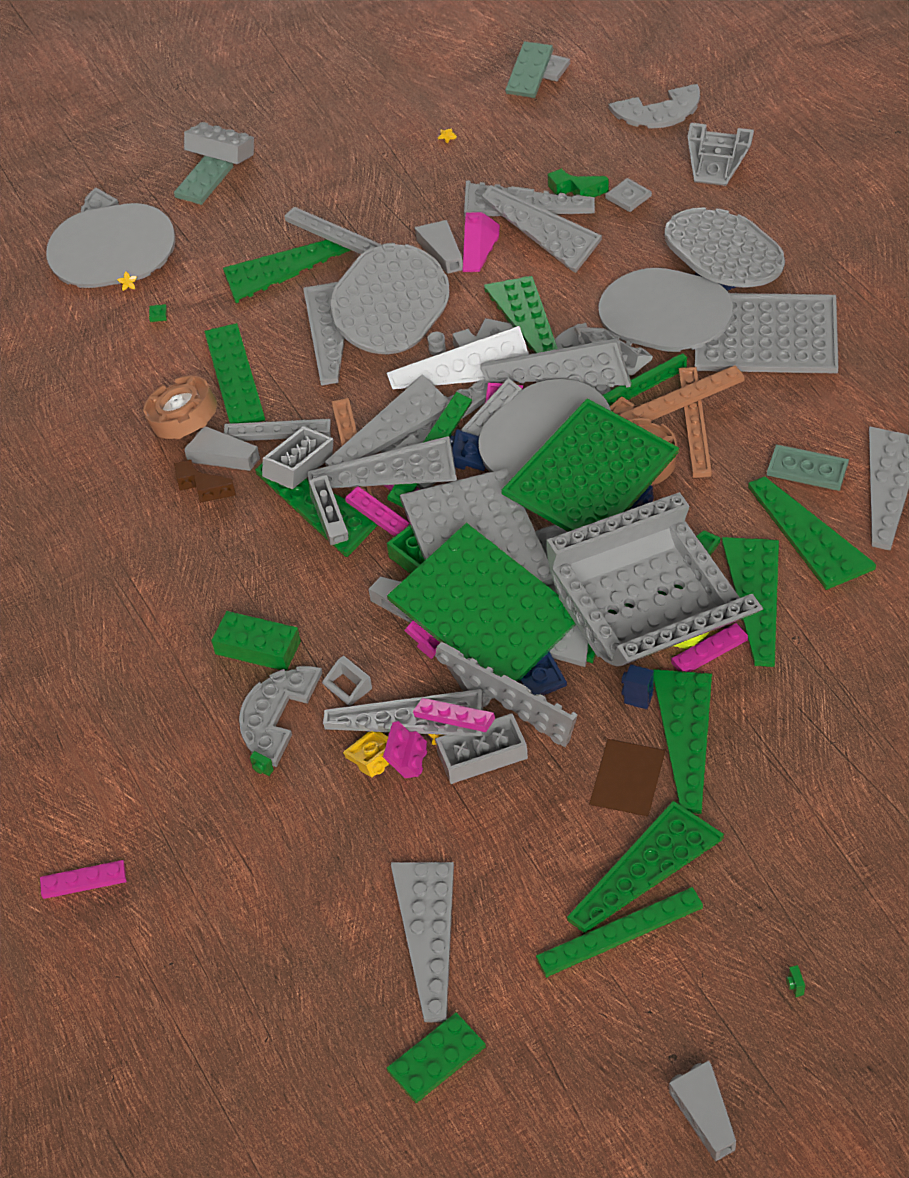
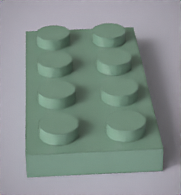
[506,41,553,98]
[174,156,234,205]
[767,444,849,491]

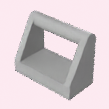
[322,655,372,706]

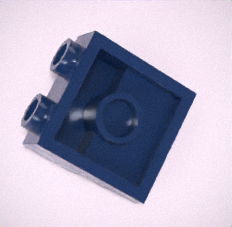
[450,429,486,471]
[518,652,567,696]

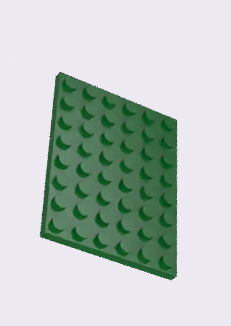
[502,398,679,532]
[387,522,576,682]

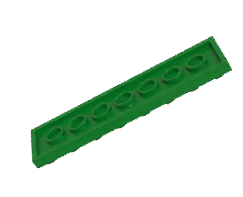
[204,323,265,424]

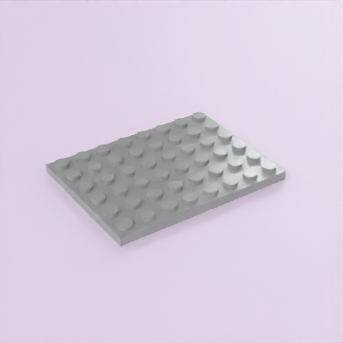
[695,293,838,373]
[400,468,554,585]

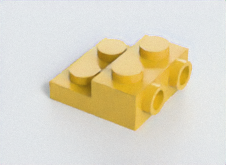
[343,731,390,778]

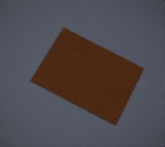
[589,739,666,816]

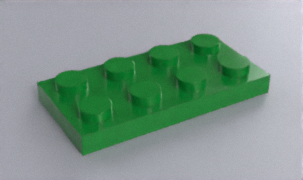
[386,1012,486,1104]

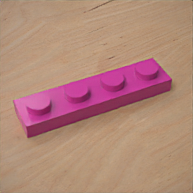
[346,486,410,537]
[671,623,748,672]
[413,698,495,732]
[40,860,127,899]

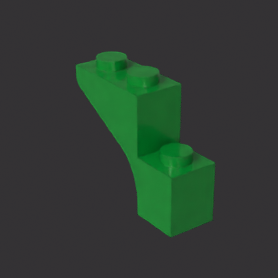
[548,168,609,197]

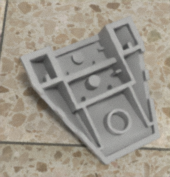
[687,123,754,186]
[574,327,653,375]

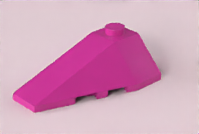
[463,212,500,272]

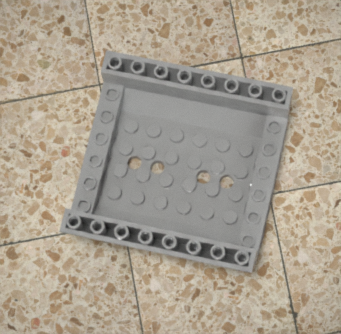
[546,492,763,666]

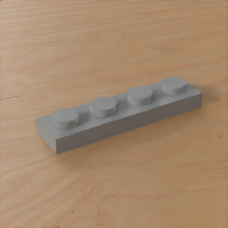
[461,378,522,436]

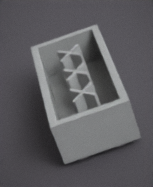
[184,122,254,164]
[262,426,333,489]
[435,713,528,784]

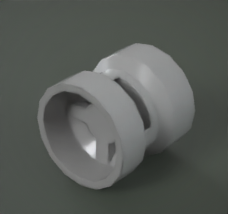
[427,332,446,356]

